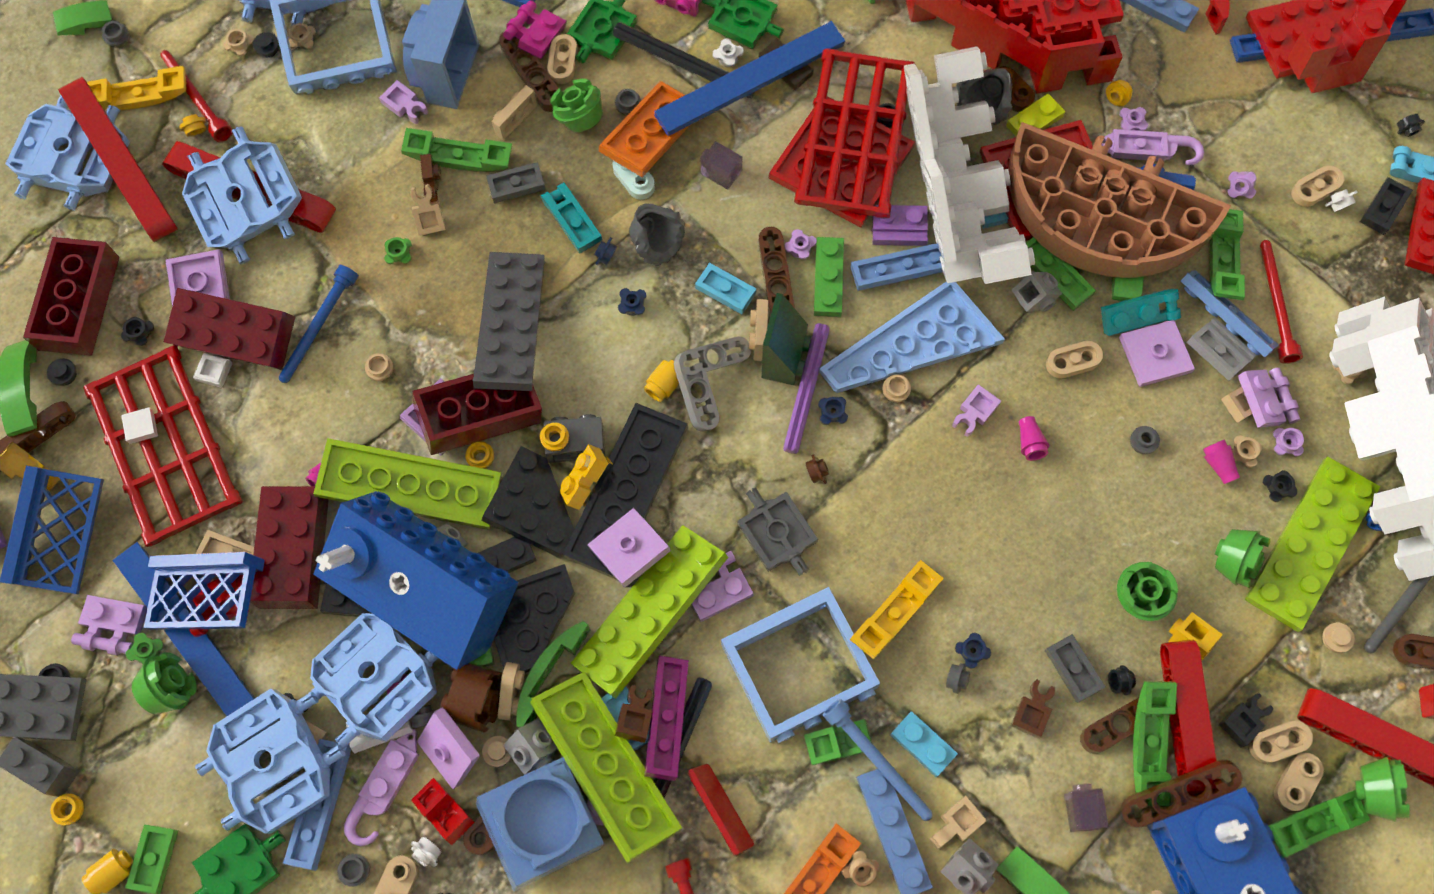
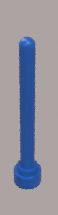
[279,265,359,383]

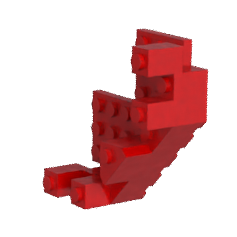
[905,0,1124,94]
[1246,0,1407,93]

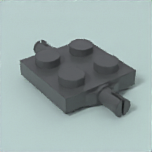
[737,487,818,576]

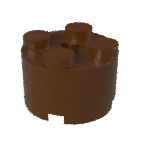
[440,663,503,732]

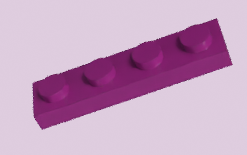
[644,655,689,781]

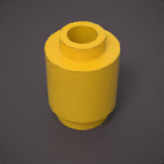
[644,360,679,402]
[82,849,133,894]

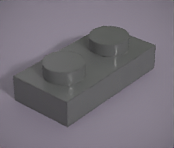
[486,162,546,204]
[1045,634,1105,703]

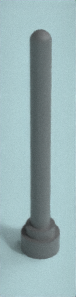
[1364,576,1432,653]

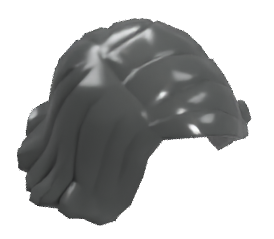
[956,68,1012,126]
[629,203,685,266]

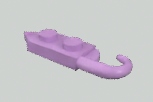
[1101,129,1204,165]
[344,729,420,846]

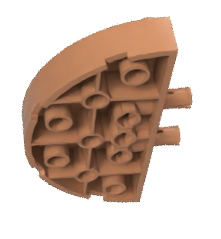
[1008,122,1231,278]

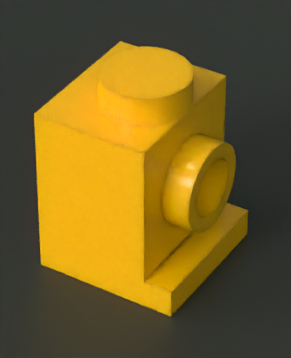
[1168,612,1223,661]

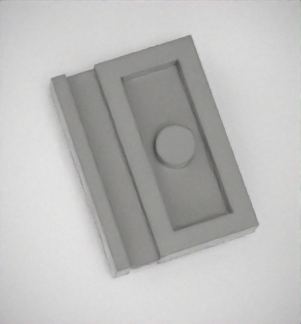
[1187,317,1257,381]

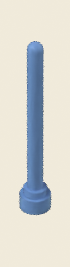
[823,699,933,821]

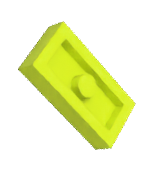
[1006,93,1066,136]

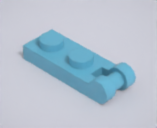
[1389,146,1434,183]

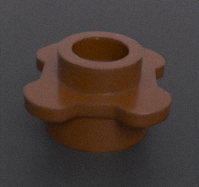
[806,454,829,484]

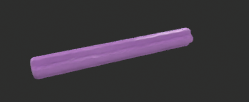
[783,323,830,454]

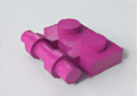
[503,1,566,59]

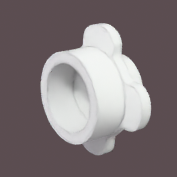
[713,39,743,67]
[1325,189,1358,212]
[411,837,441,867]

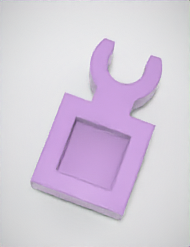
[379,80,428,124]
[952,385,1001,437]

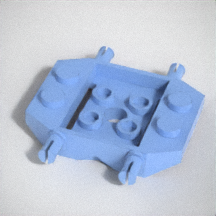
[5,95,130,211]
[182,126,302,264]
[308,613,438,748]
[195,689,346,834]

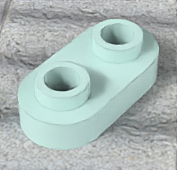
[612,160,655,200]

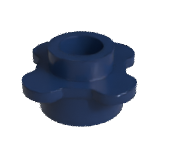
[594,237,617,265]
[618,288,647,316]
[818,397,848,425]
[955,633,991,669]

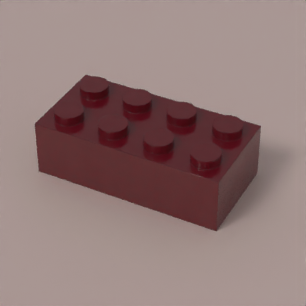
[23,237,120,356]
[163,288,296,370]
[412,374,542,456]
[250,486,329,609]

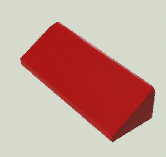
[688,764,754,857]

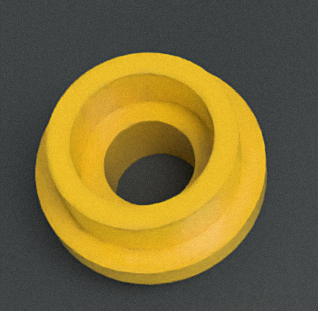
[1106,80,1132,106]
[179,114,207,137]
[540,423,569,451]
[465,442,494,469]
[50,793,84,826]

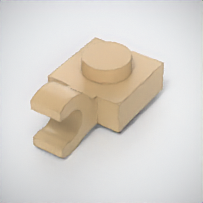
[930,796,987,849]

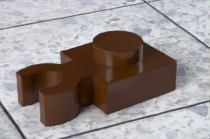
[420,154,441,203]
[1010,679,1055,739]
[615,685,653,743]

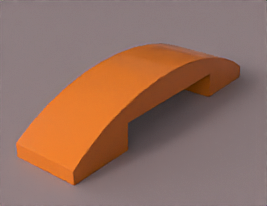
[784,823,861,894]

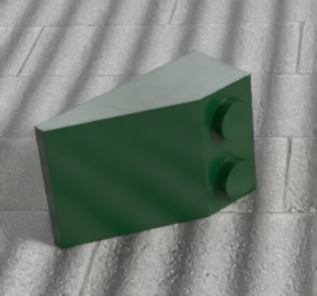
[762,293,812,386]

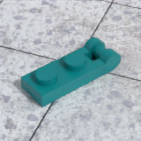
[540,182,603,254]
[1101,289,1181,336]

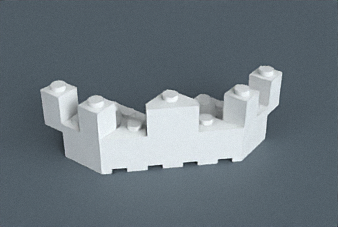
[904,46,1035,284]
[1330,297,1434,581]

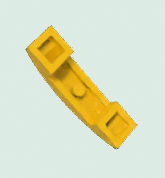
[87,66,186,110]
[850,560,944,660]

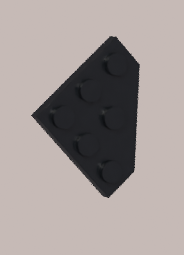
[481,446,574,559]
[494,564,575,673]

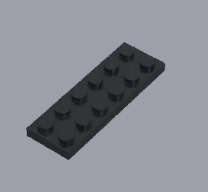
[563,403,688,580]

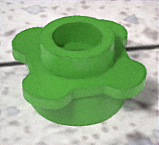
[384,237,412,264]
[126,633,163,664]

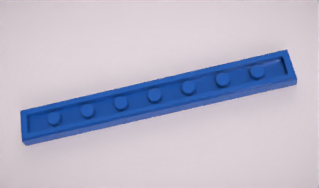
[1230,8,1434,63]
[654,21,846,136]
[112,542,255,716]

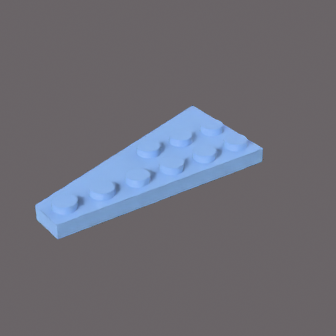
[819,282,1005,393]

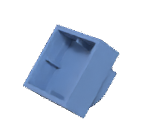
[402,0,479,109]
[476,757,604,891]

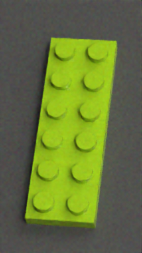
[313,438,501,530]
[1244,456,1381,632]
[571,525,729,699]
[530,671,682,863]

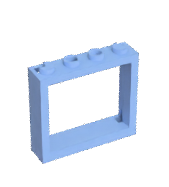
[269,0,397,94]
[721,587,880,743]

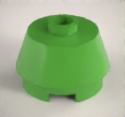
[550,78,603,132]
[1215,529,1271,588]
[1117,562,1178,621]
[131,652,197,714]
[1355,757,1410,822]

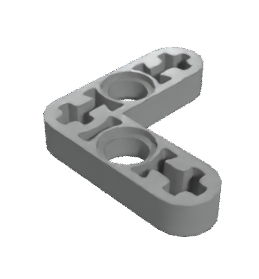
[674,337,751,432]

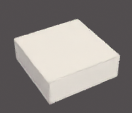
[193,353,232,388]
[121,407,158,444]

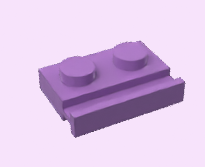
[872,205,928,246]

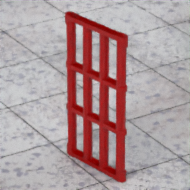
[794,49,915,218]
[83,345,243,547]

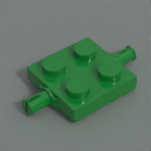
[567,0,638,64]
[702,0,784,49]
[192,823,286,894]

